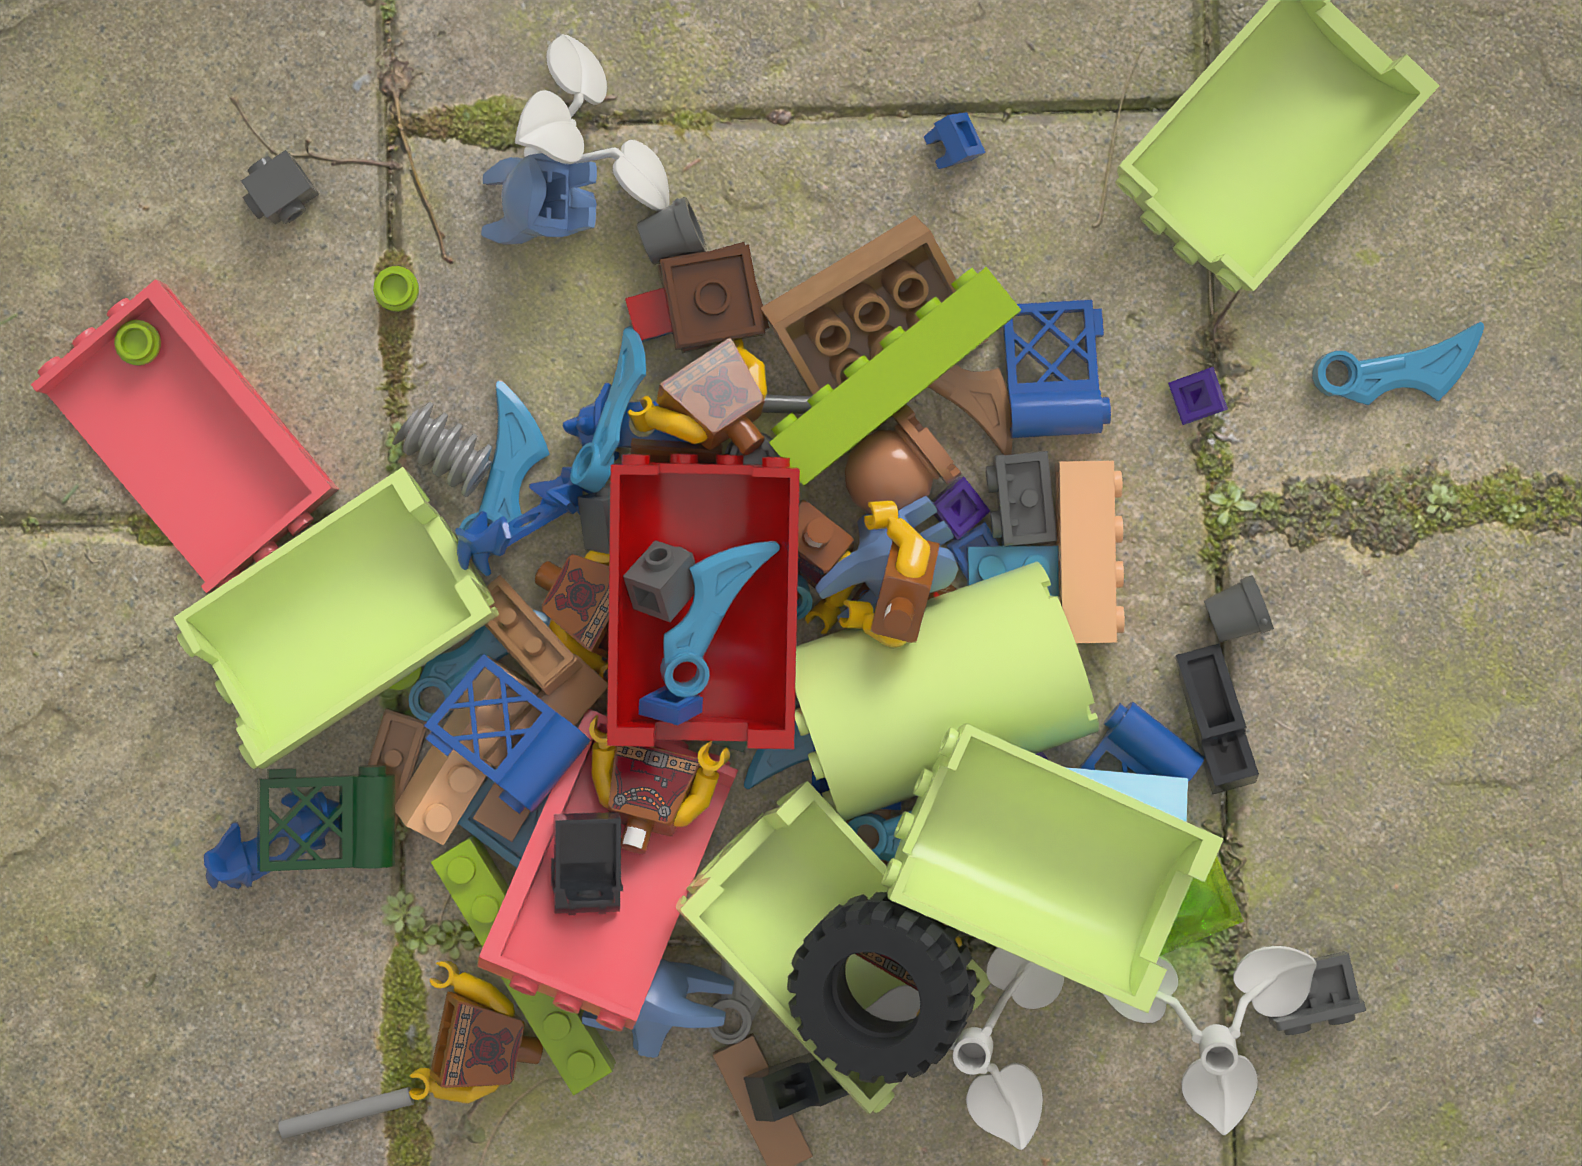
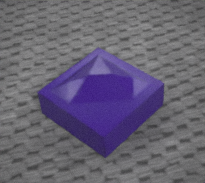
[1168,367,1228,425]
[931,476,990,540]

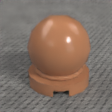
[845,404,962,515]

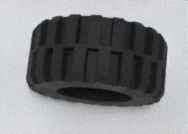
[787,892,977,1084]

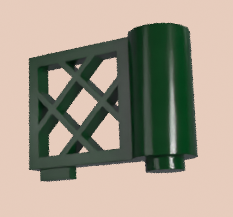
[257,765,395,872]

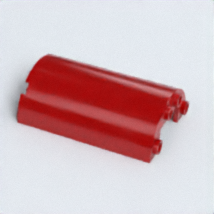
[607,453,800,749]

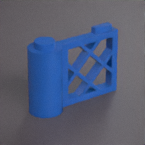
[1003,300,1111,438]
[424,654,591,814]
[1078,702,1204,782]

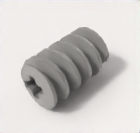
[392,402,493,497]

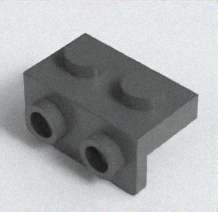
[986,451,1057,546]
[1268,951,1366,1035]

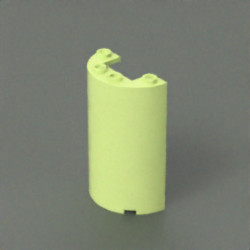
[1115,0,1440,293]
[173,467,499,769]
[795,561,1099,821]
[881,723,1223,1013]
[676,781,991,1113]

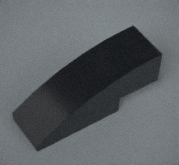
[1175,643,1259,795]
[743,1053,849,1122]

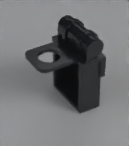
[551,812,623,915]

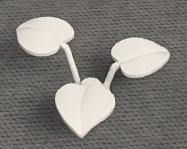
[515,34,669,212]
[1104,946,1317,1135]
[865,947,1064,1150]

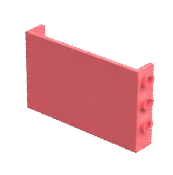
[31,279,339,593]
[478,709,738,1031]

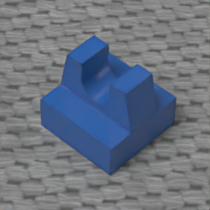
[924,112,986,169]

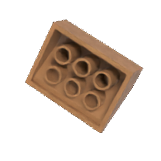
[761,215,988,396]

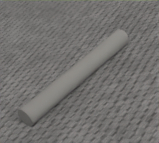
[278,1087,414,1139]

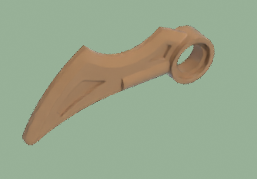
[871,333,1013,455]

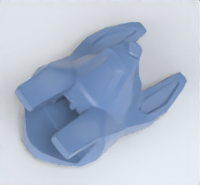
[481,153,597,245]
[815,496,958,620]
[582,958,734,1058]

